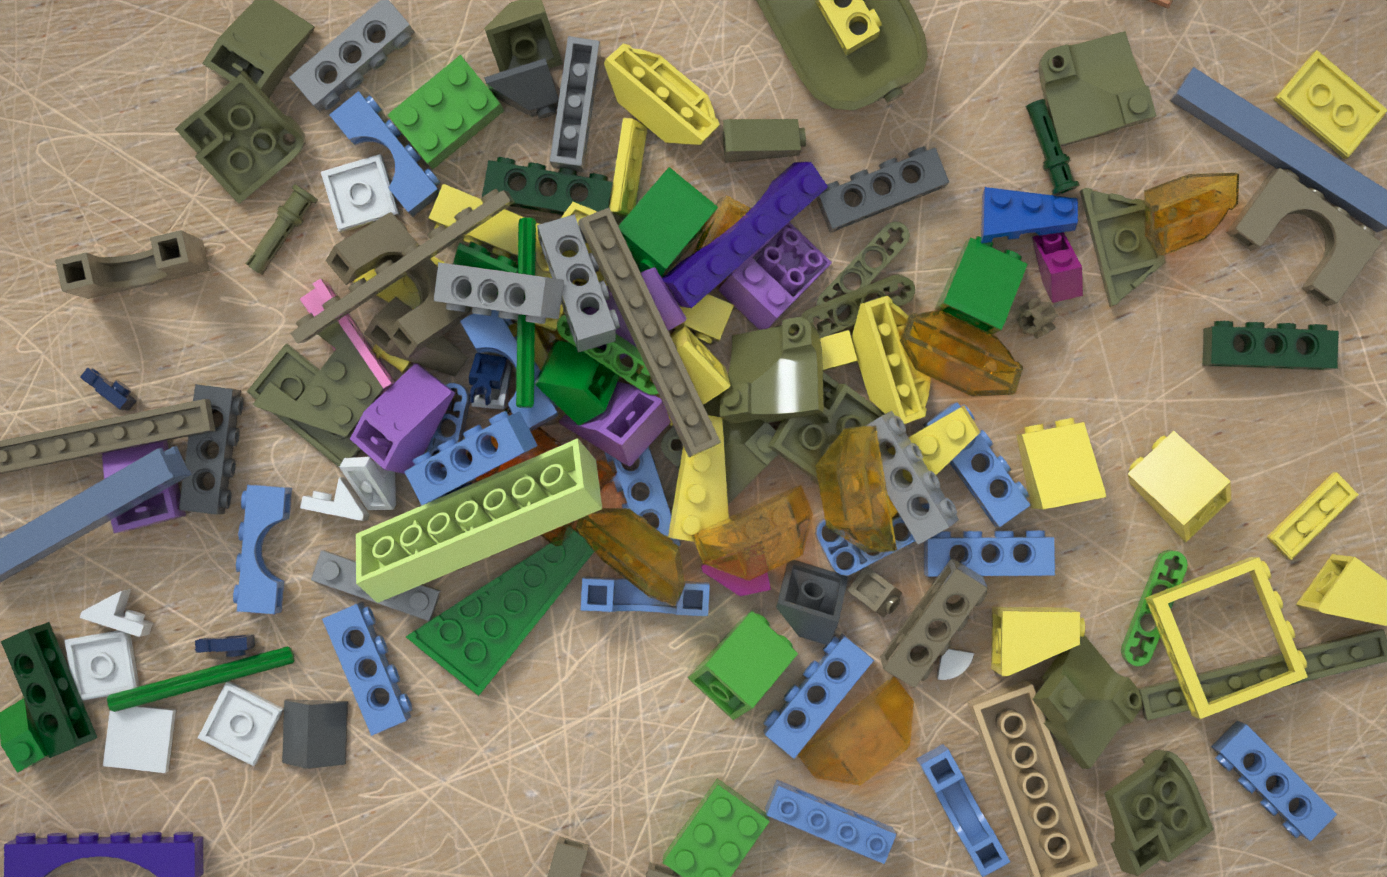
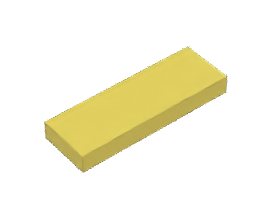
[609,118,647,217]
[1267,472,1359,560]

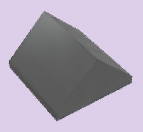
[282,699,348,769]

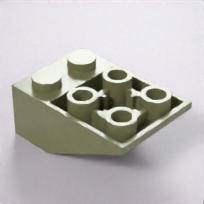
[202,0,315,98]

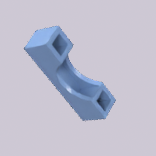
[329,91,441,217]
[460,310,558,432]
[233,485,292,614]
[581,576,710,616]
[916,744,1010,877]

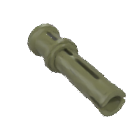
[245,184,318,275]

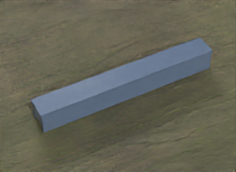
[1170,67,1387,232]
[0,446,192,582]

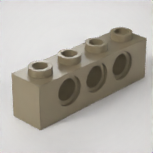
[880,558,988,688]

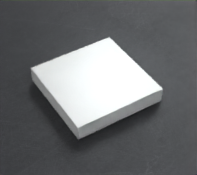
[321,154,400,233]
[65,630,140,701]
[198,681,284,766]
[103,705,176,773]

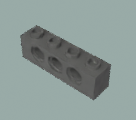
[816,146,949,233]
[179,384,244,515]

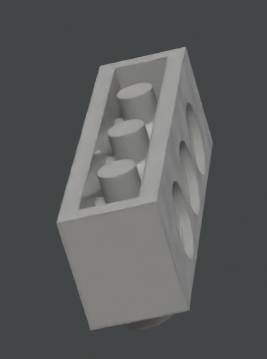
[289,0,414,112]
[550,36,601,172]
[537,214,620,352]
[434,262,564,324]
[851,411,959,545]

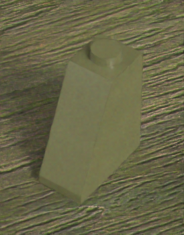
[722,119,806,163]

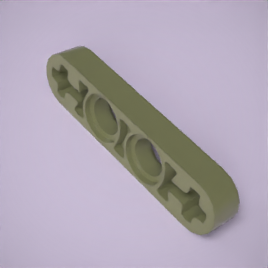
[816,222,910,319]
[801,274,915,338]

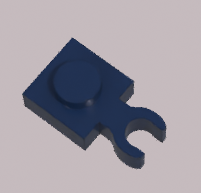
[469,353,507,405]
[80,367,137,410]
[195,634,255,657]

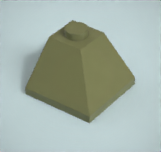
[484,0,563,72]

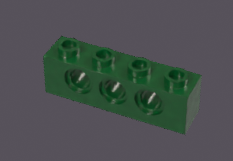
[482,157,613,215]
[1202,321,1339,370]
[1,622,98,758]

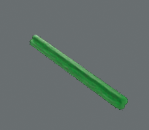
[516,217,536,408]
[107,646,295,712]

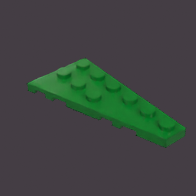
[406,528,597,696]

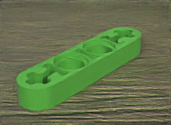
[557,311,658,395]
[1121,550,1188,666]

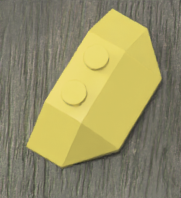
[604,43,720,145]
[851,295,931,424]

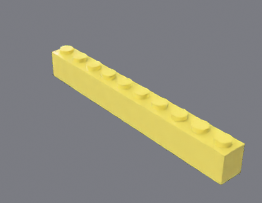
[429,184,734,345]

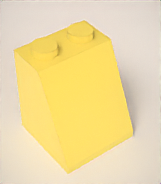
[629,323,731,426]
[1016,418,1106,509]
[1128,431,1231,542]
[1296,554,1387,626]
[991,607,1085,676]

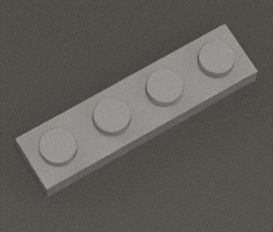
[311,550,441,621]

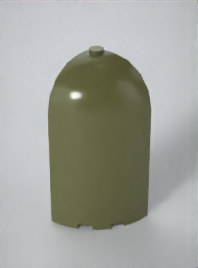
[756,0,928,111]

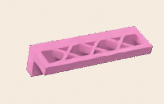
[300,279,395,396]

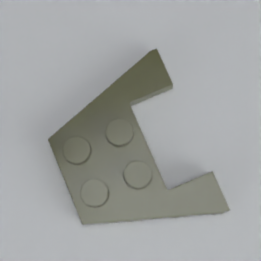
[253,321,385,438]

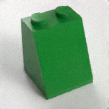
[618,167,718,278]
[935,236,1028,335]

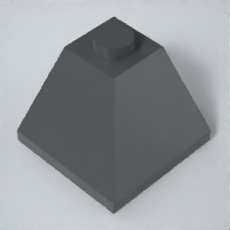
[484,58,559,119]
[776,558,848,645]

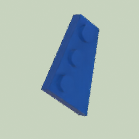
[981,187,1078,243]

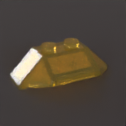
[1144,173,1239,256]
[900,310,1023,397]
[815,425,897,553]
[692,485,813,581]
[575,508,685,606]
[798,676,914,786]

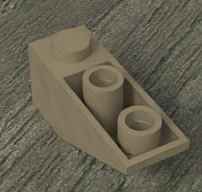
[364,297,468,376]

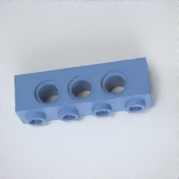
[923,402,1031,527]
[404,411,538,505]
[604,447,681,557]
[924,530,1055,577]
[322,602,412,736]
[763,634,874,758]
[1211,720,1337,842]
[765,780,897,864]

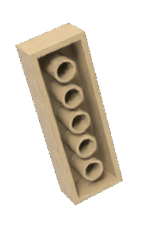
[967,680,1098,877]

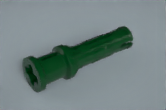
[1025,99,1080,196]

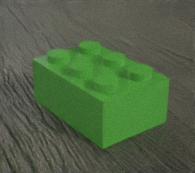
[387,55,504,170]
[663,778,770,877]

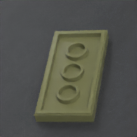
[247,343,362,467]

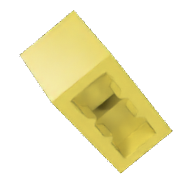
[815,0,882,56]

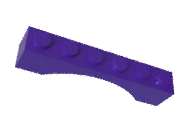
[662,162,828,308]
[4,832,204,877]

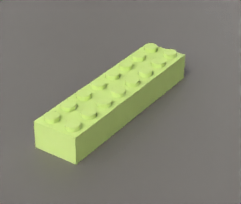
[356,438,602,603]

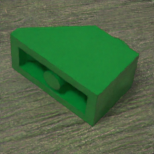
[0,698,48,773]

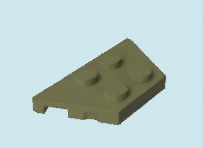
[1080,188,1166,307]

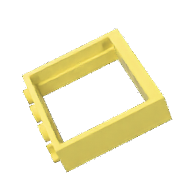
[1145,557,1308,719]

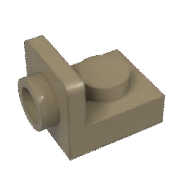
[847,566,902,617]

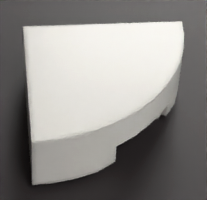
[937,649,974,680]

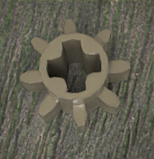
[1017,297,1058,339]

